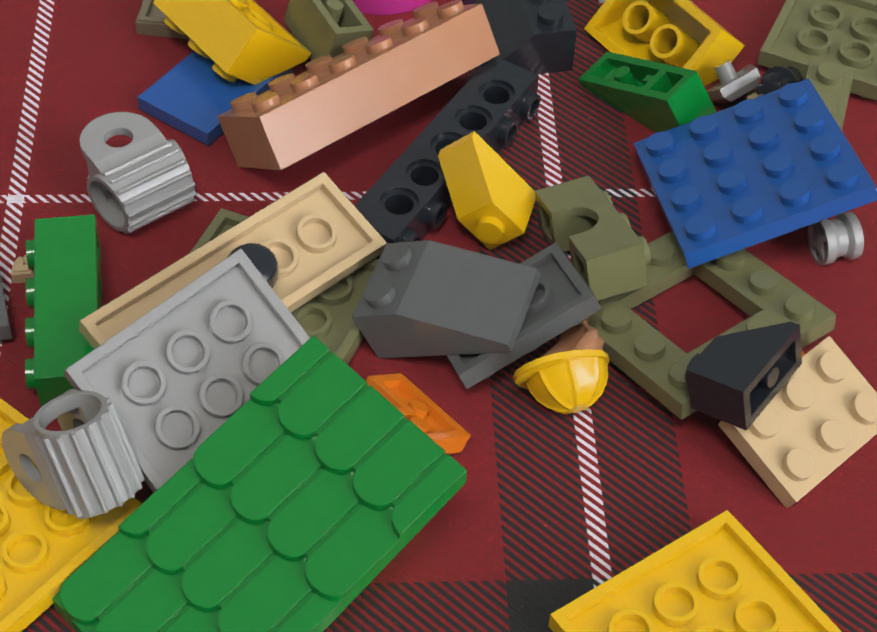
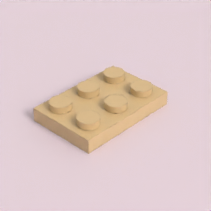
[718,336,877,509]

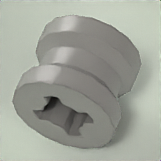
[807,212,864,265]

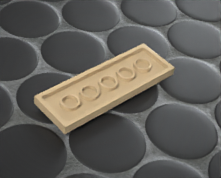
[79,172,387,350]

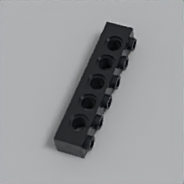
[354,57,541,259]

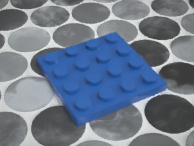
[633,78,877,269]

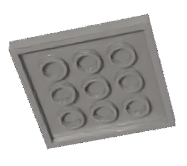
[64,249,310,493]

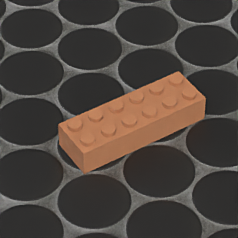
[217,0,500,170]

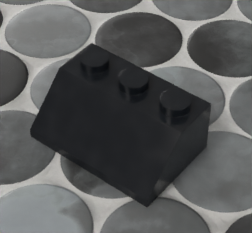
[462,0,577,74]

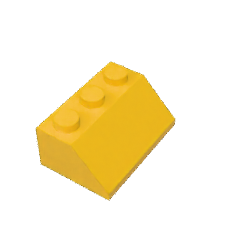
[153,0,312,85]
[584,0,745,86]

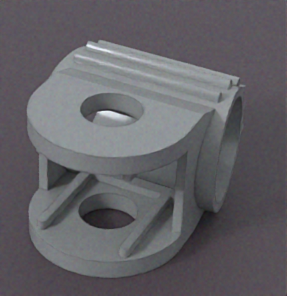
[80,112,197,234]
[1,389,145,519]

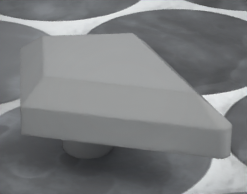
[707,60,761,104]

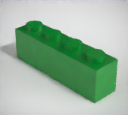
[25,214,102,407]

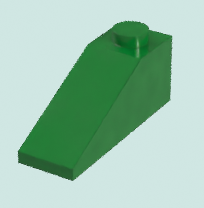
[578,52,716,133]

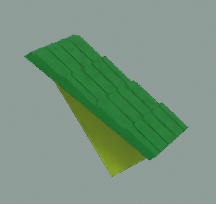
[52,335,467,632]

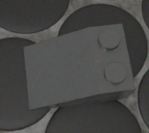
[352,240,542,358]

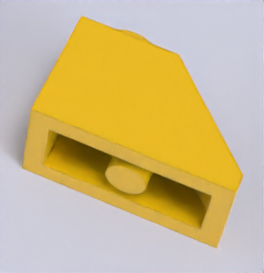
[438,131,536,250]

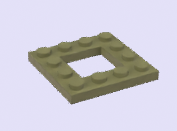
[587,231,836,420]

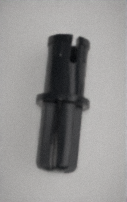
[755,66,803,95]

